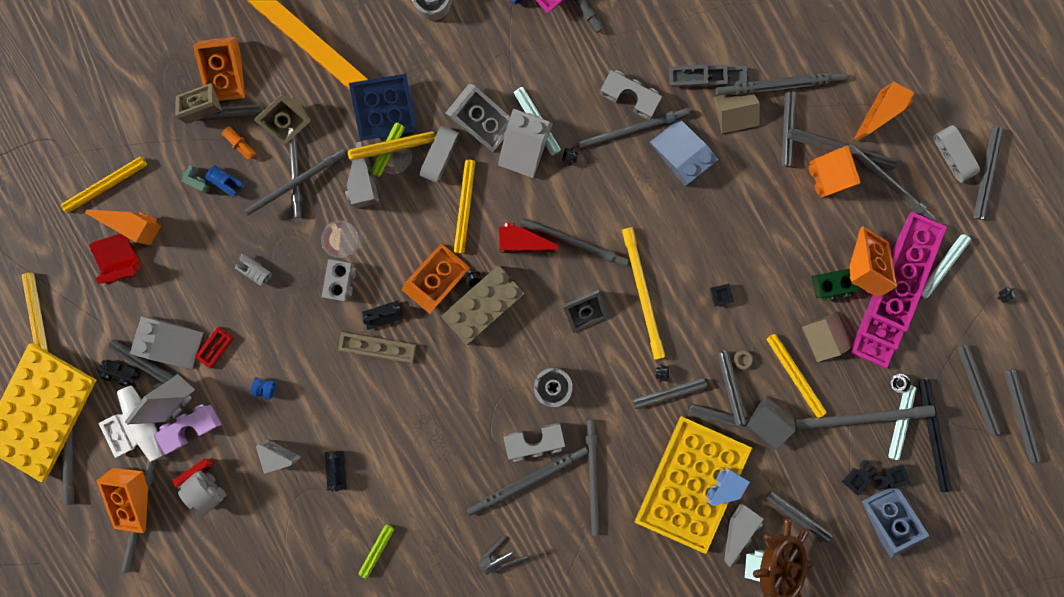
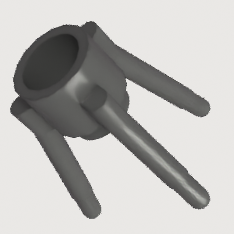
[479,536,529,575]

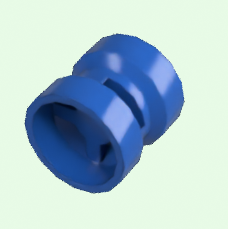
[251,377,276,400]

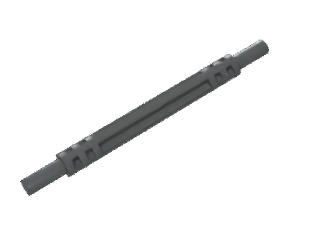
[716,73,847,95]
[466,447,589,516]

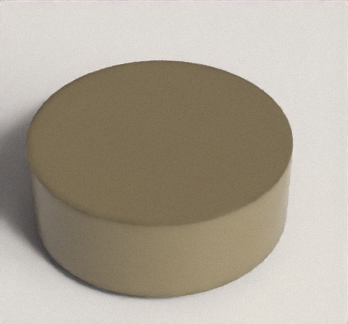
[733,350,753,370]

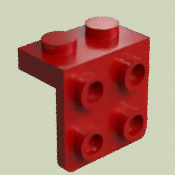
[89,233,141,285]

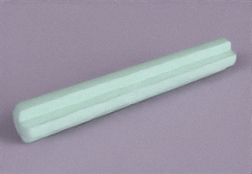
[514,87,561,155]
[921,234,971,299]
[888,386,916,460]

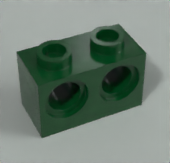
[812,268,859,301]

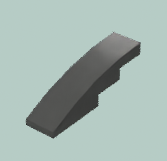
[669,64,747,87]

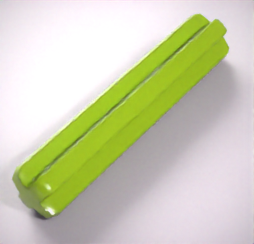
[371,123,405,177]
[359,524,394,579]

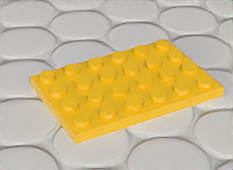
[0,343,96,483]
[634,416,752,554]

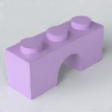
[154,404,222,455]

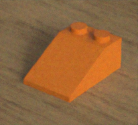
[193,37,245,101]
[853,81,914,141]
[809,145,861,198]
[85,210,162,245]
[849,226,897,298]
[401,243,470,314]
[96,468,148,533]

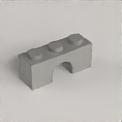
[599,70,662,120]
[503,422,565,462]

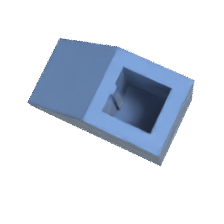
[706,468,750,506]

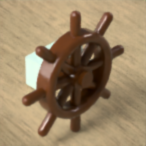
[745,517,813,597]

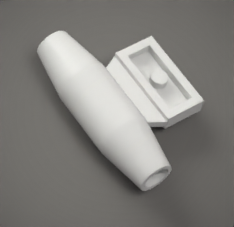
[99,386,165,462]

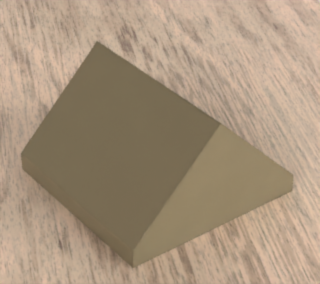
[175,83,222,124]
[714,93,760,134]
[254,94,311,146]
[802,312,852,362]

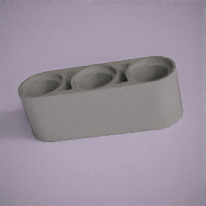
[419,125,460,183]
[933,125,980,183]

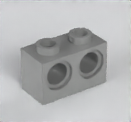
[322,259,356,302]

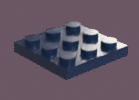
[348,74,417,141]

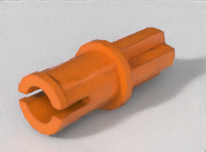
[222,126,256,160]

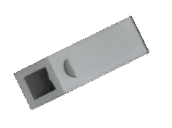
[724,503,764,567]

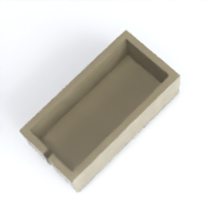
[441,265,525,345]

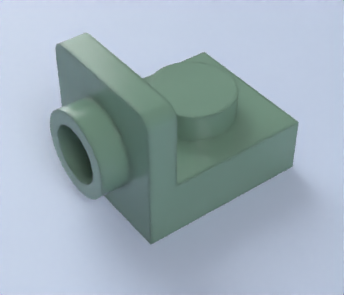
[181,165,211,194]

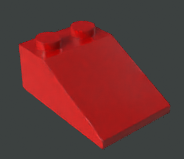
[499,223,558,253]

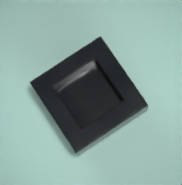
[710,283,734,307]

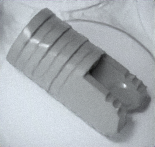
[235,254,272,287]

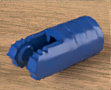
[205,165,244,198]

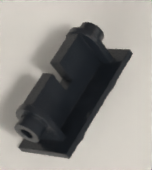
[362,300,404,330]
[95,360,140,388]
[325,451,347,492]

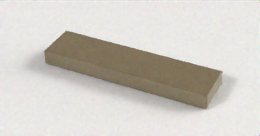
[338,332,417,363]

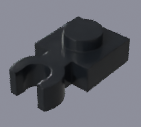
[842,460,877,496]
[872,464,910,490]

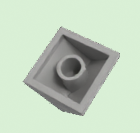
[256,440,301,474]

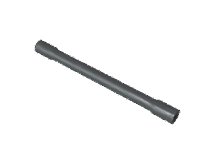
[795,405,935,431]
[62,428,75,505]

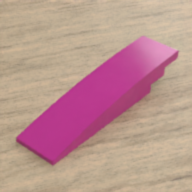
[849,212,947,368]

